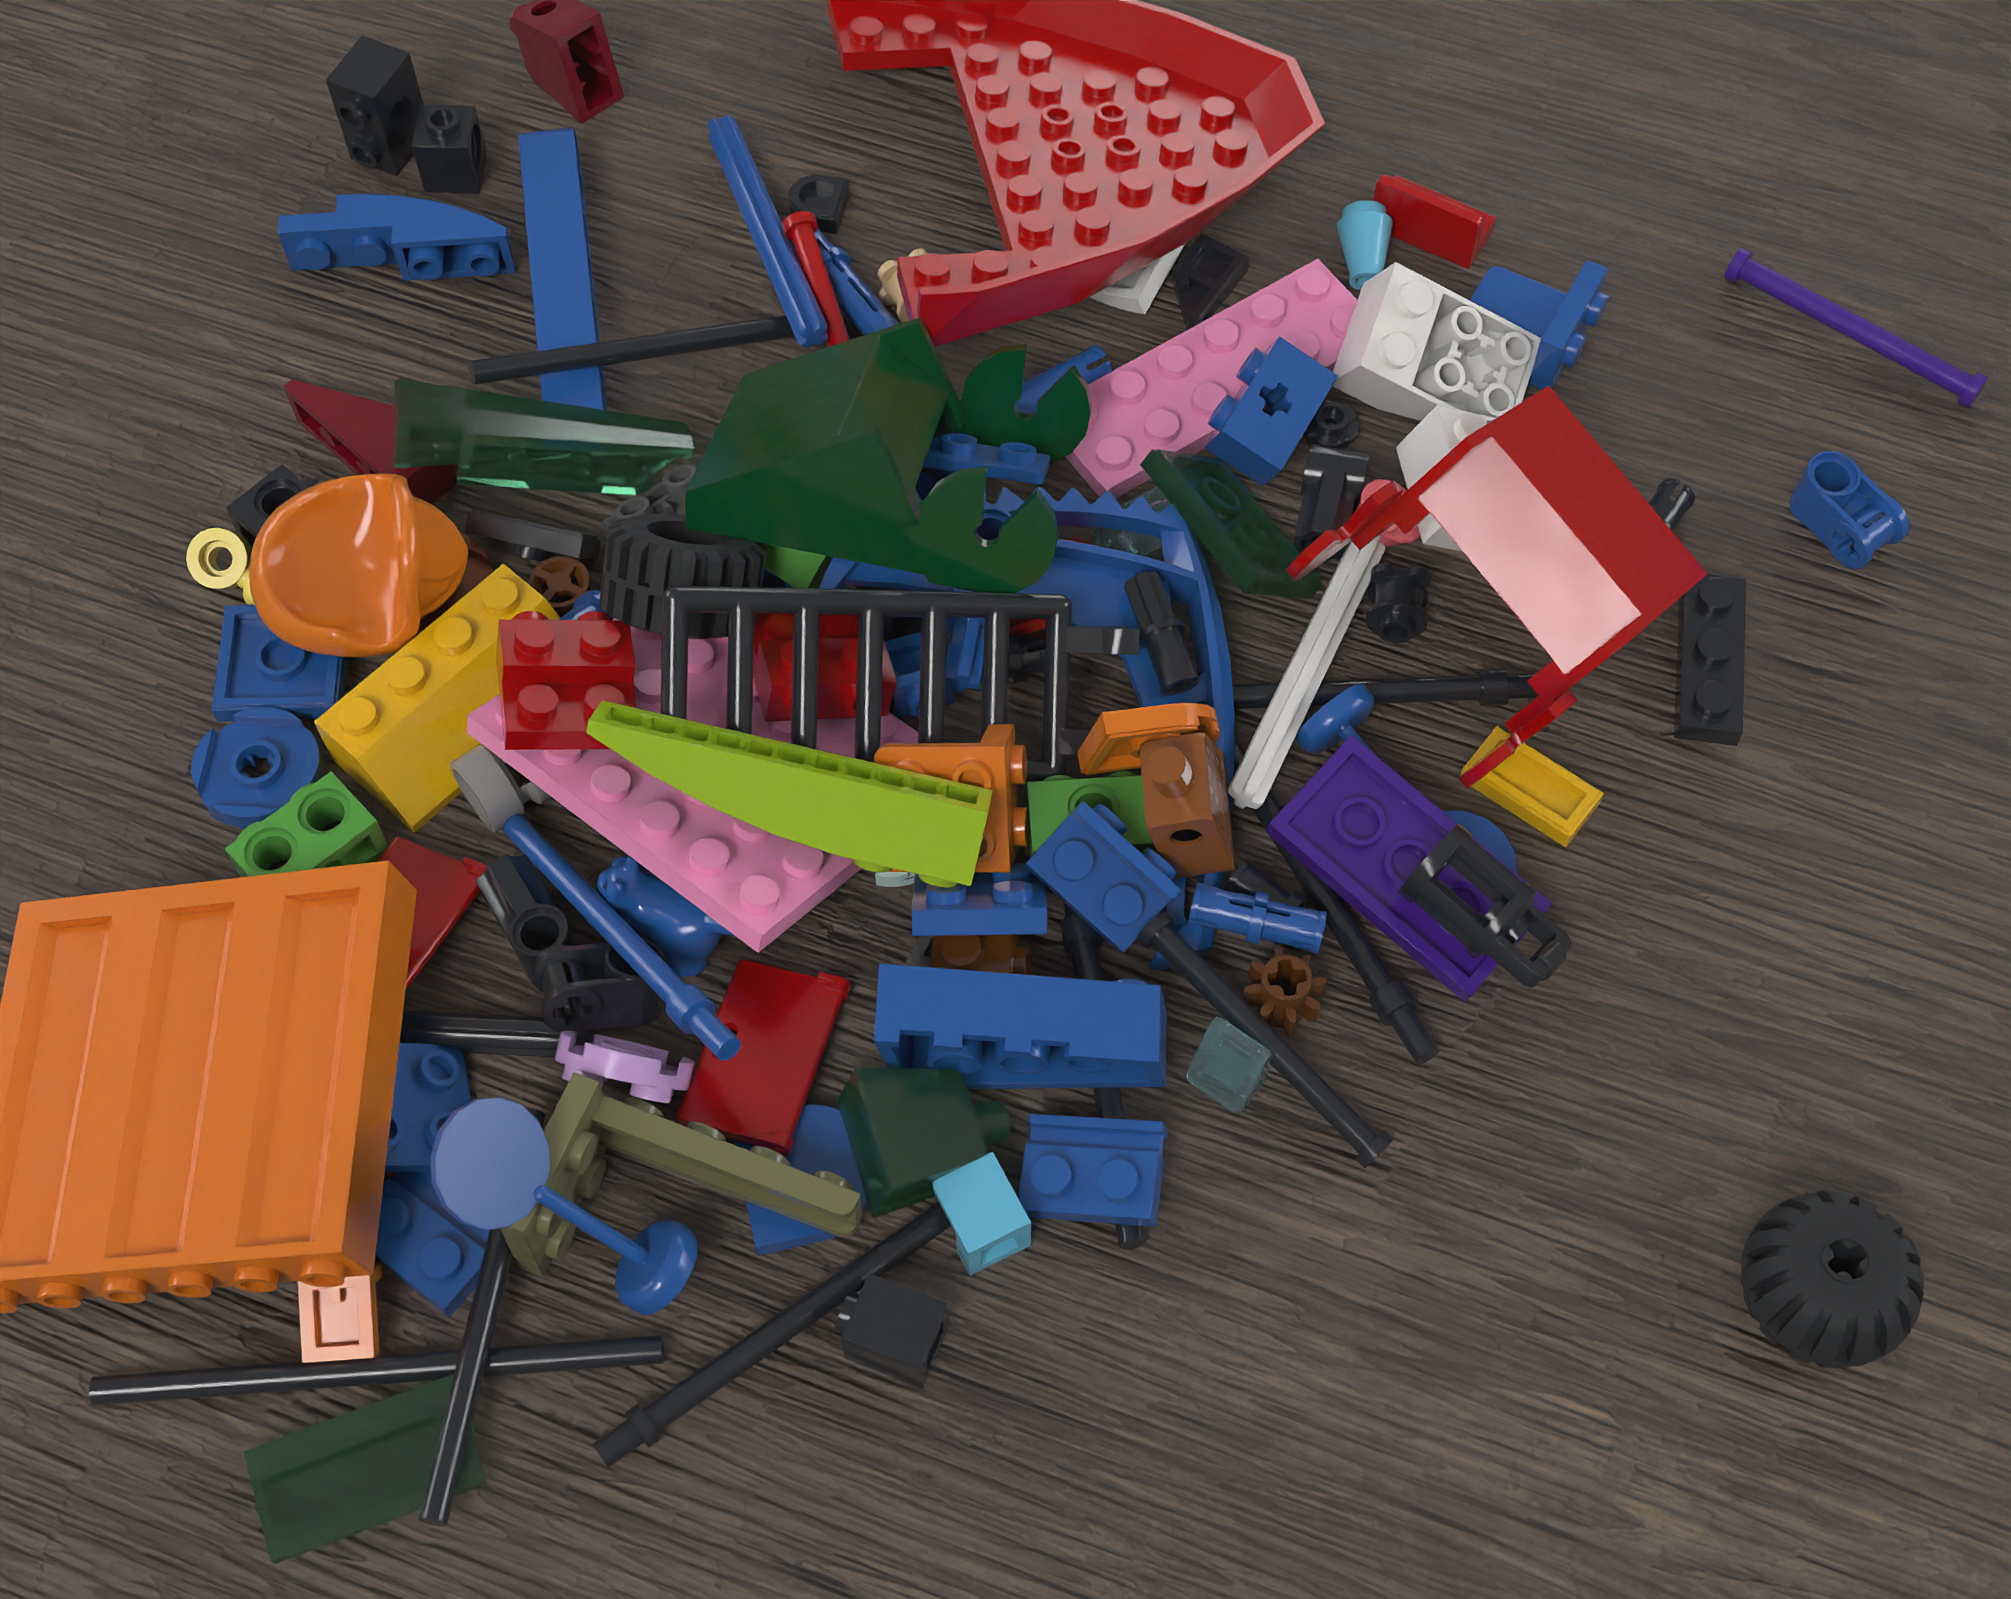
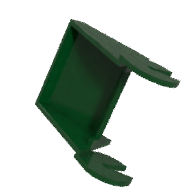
[685,317,1092,593]

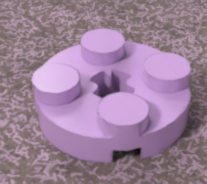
[555,1031,695,1103]

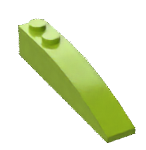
[586,700,993,888]

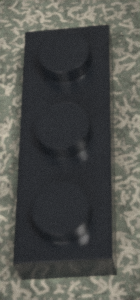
[1674,573,1746,746]

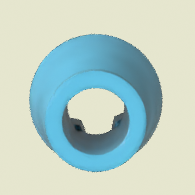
[1336,200,1393,290]

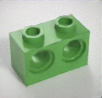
[225,771,388,877]

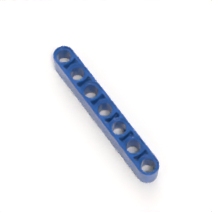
[518,127,610,448]

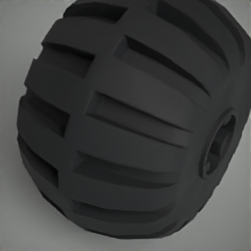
[1741,1190,1924,1369]

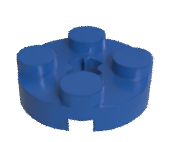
[191,707,325,829]

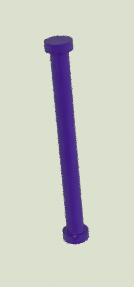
[1724,247,1988,408]

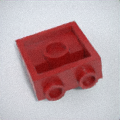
[496,611,636,750]
[753,614,897,722]

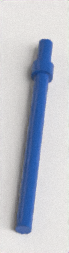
[503,814,741,1061]

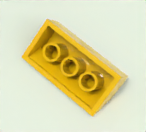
[314,564,560,833]

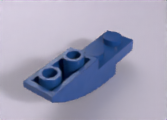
[278,194,516,281]

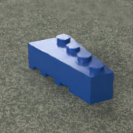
[874,964,1167,1090]

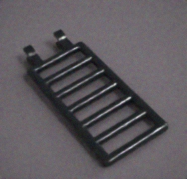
[660,585,1140,785]

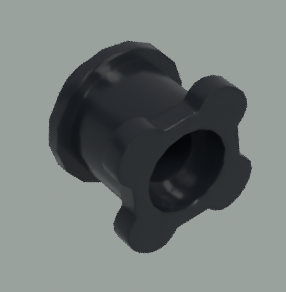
[1366,563,1432,643]

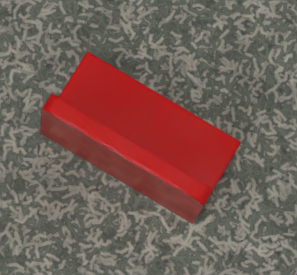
[1373,175,1496,269]

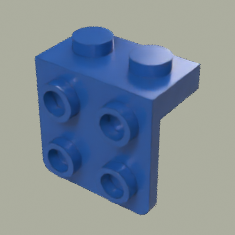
[1470,260,1609,390]
[385,1043,471,1172]

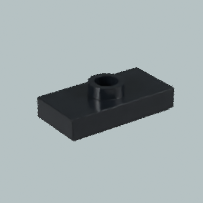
[464,509,601,562]

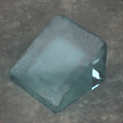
[1186,1016,1272,1114]

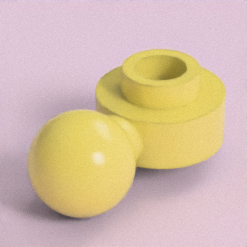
[186,528,254,605]

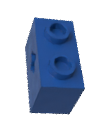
[1204,336,1338,486]

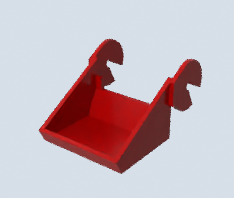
[1286,386,1708,789]

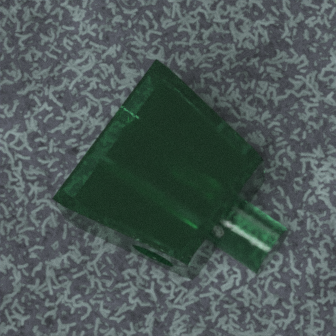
[837,1068,1010,1218]

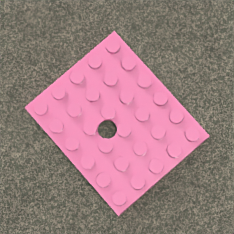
[467,618,918,953]

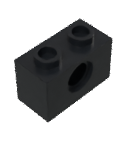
[326,35,424,176]

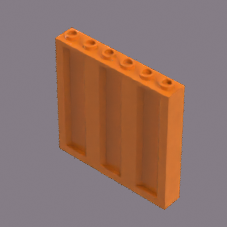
[0,861,417,1314]

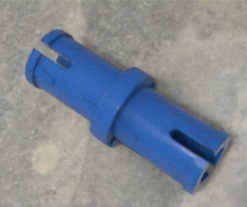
[1188,882,1327,953]

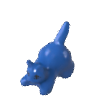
[587,856,735,977]

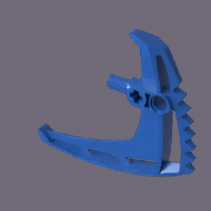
[819,487,1235,970]

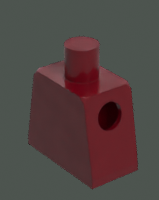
[509,0,624,124]

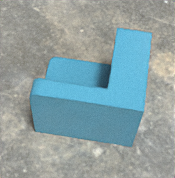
[933,1152,1031,1276]

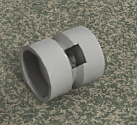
[449,745,552,833]

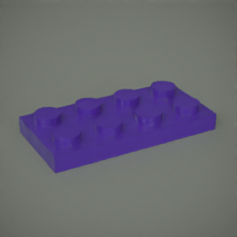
[1265,735,1552,1002]

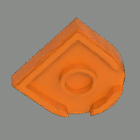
[1077,703,1221,775]

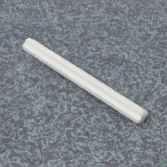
[1228,535,1386,809]

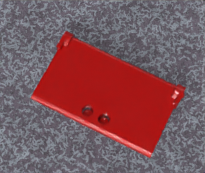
[376,837,487,991]
[674,959,851,1157]

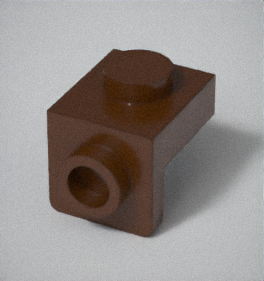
[931,934,1032,975]

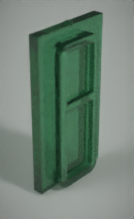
[244,1374,487,1564]

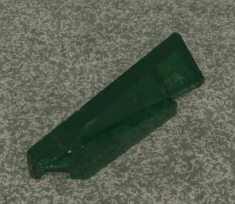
[393,379,695,495]

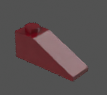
[283,379,463,504]

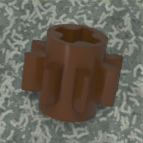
[1243,947,1327,1036]

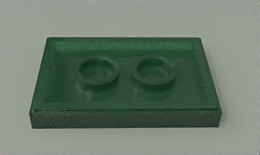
[1140,449,1323,599]

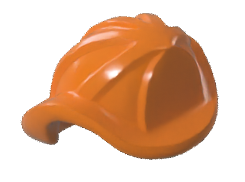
[249,474,468,658]

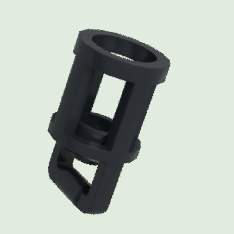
[1398,824,1572,987]

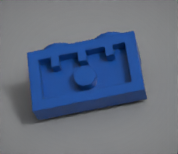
[1024,802,1182,953]

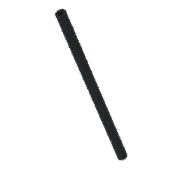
[89,1335,665,1405]

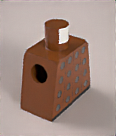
[1140,733,1236,879]

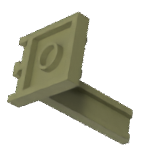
[500,1072,862,1278]

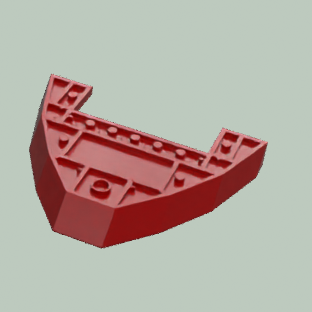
[827,0,1325,347]

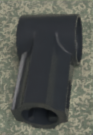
[1292,443,1370,563]
[476,854,576,983]

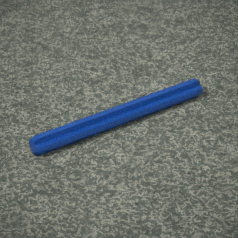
[707,114,828,349]

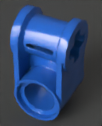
[1789,451,1910,569]

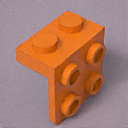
[874,724,1030,872]

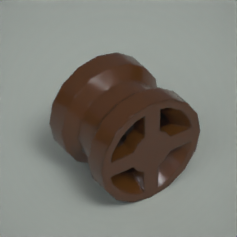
[529,556,592,618]

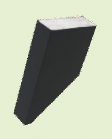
[1172,234,1250,330]

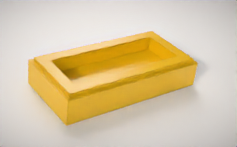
[1460,726,1604,848]

